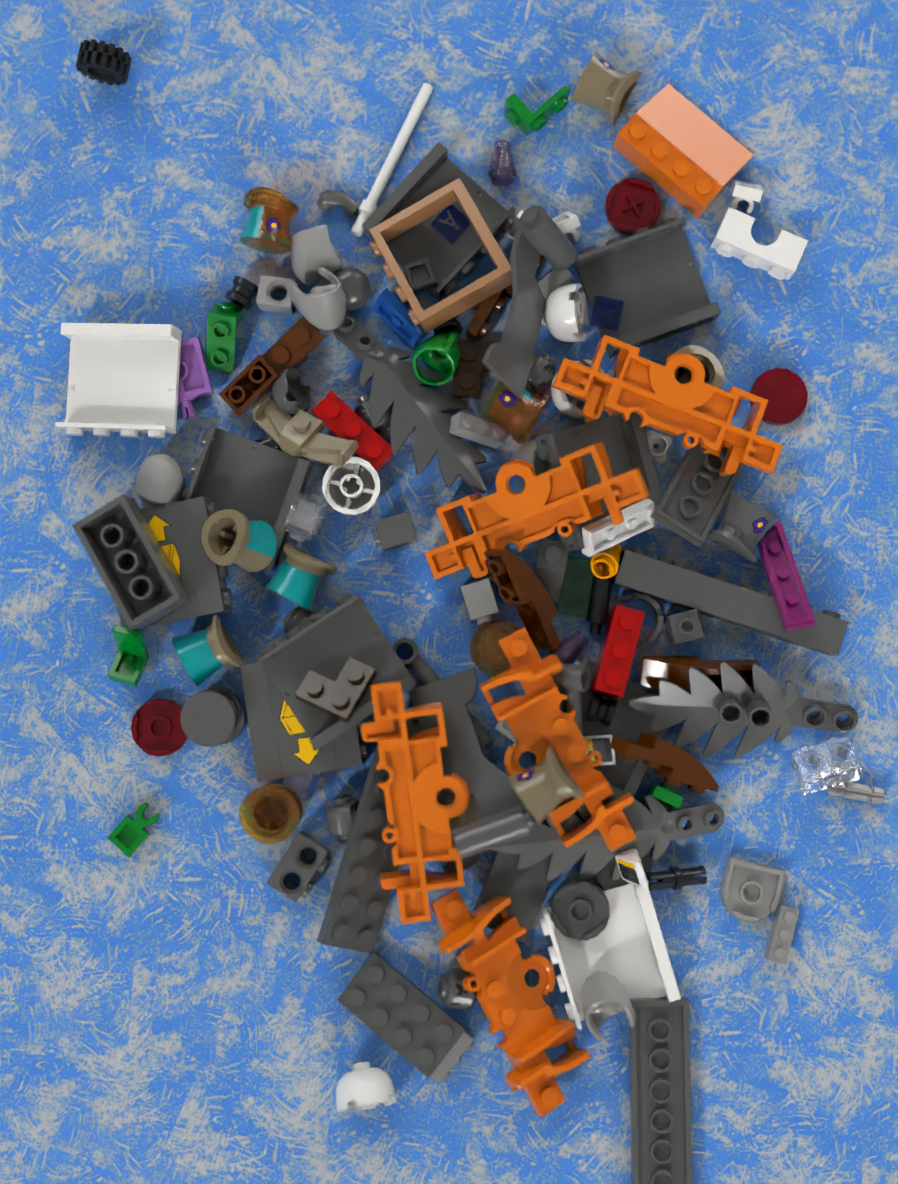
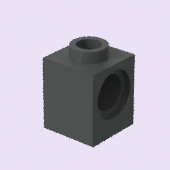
[372,511,417,552]
[664,609,704,645]

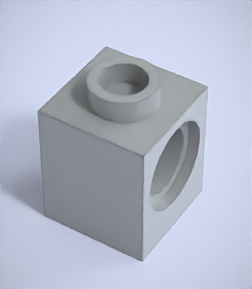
[256,275,296,315]
[460,578,499,625]

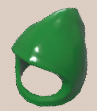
[412,330,460,386]

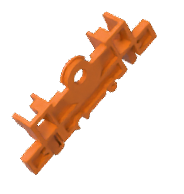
[552,335,783,476]
[424,442,650,580]
[479,627,637,852]
[361,681,470,925]
[429,888,591,1117]

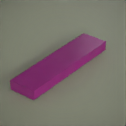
[756,520,816,632]

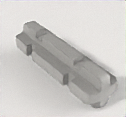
[826,778,885,805]

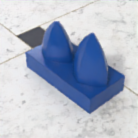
[373,289,426,349]

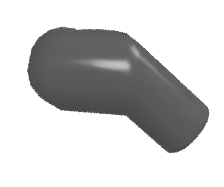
[317,190,360,217]

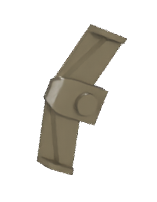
[253,393,359,468]

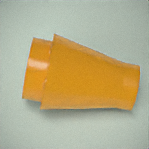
[590,543,623,579]

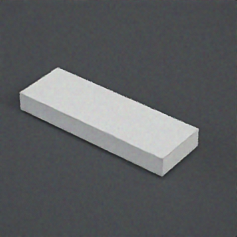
[582,498,655,557]

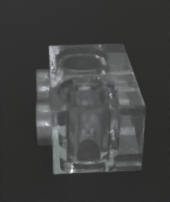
[283,490,331,542]
[790,736,862,796]

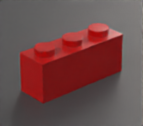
[311,391,396,474]
[589,604,645,700]

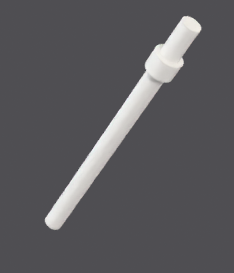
[351,83,433,237]

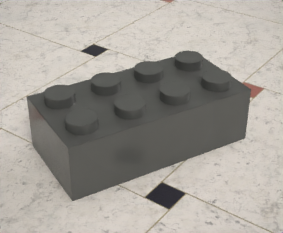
[72,495,191,630]

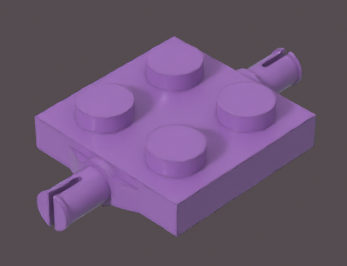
[169,323,214,421]

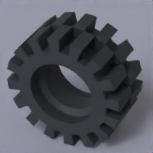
[76,39,132,86]

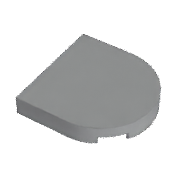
[720,856,787,922]

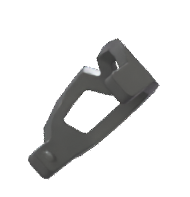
[619,592,664,647]

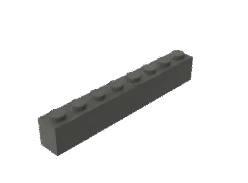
[613,547,848,656]

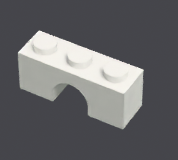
[710,207,808,280]

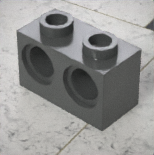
[266,830,331,902]

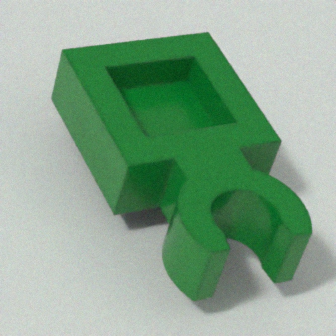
[107,803,160,857]

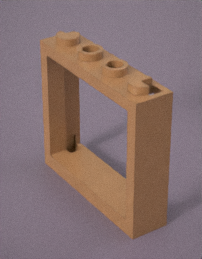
[369,178,512,333]

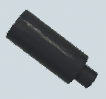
[586,576,613,635]

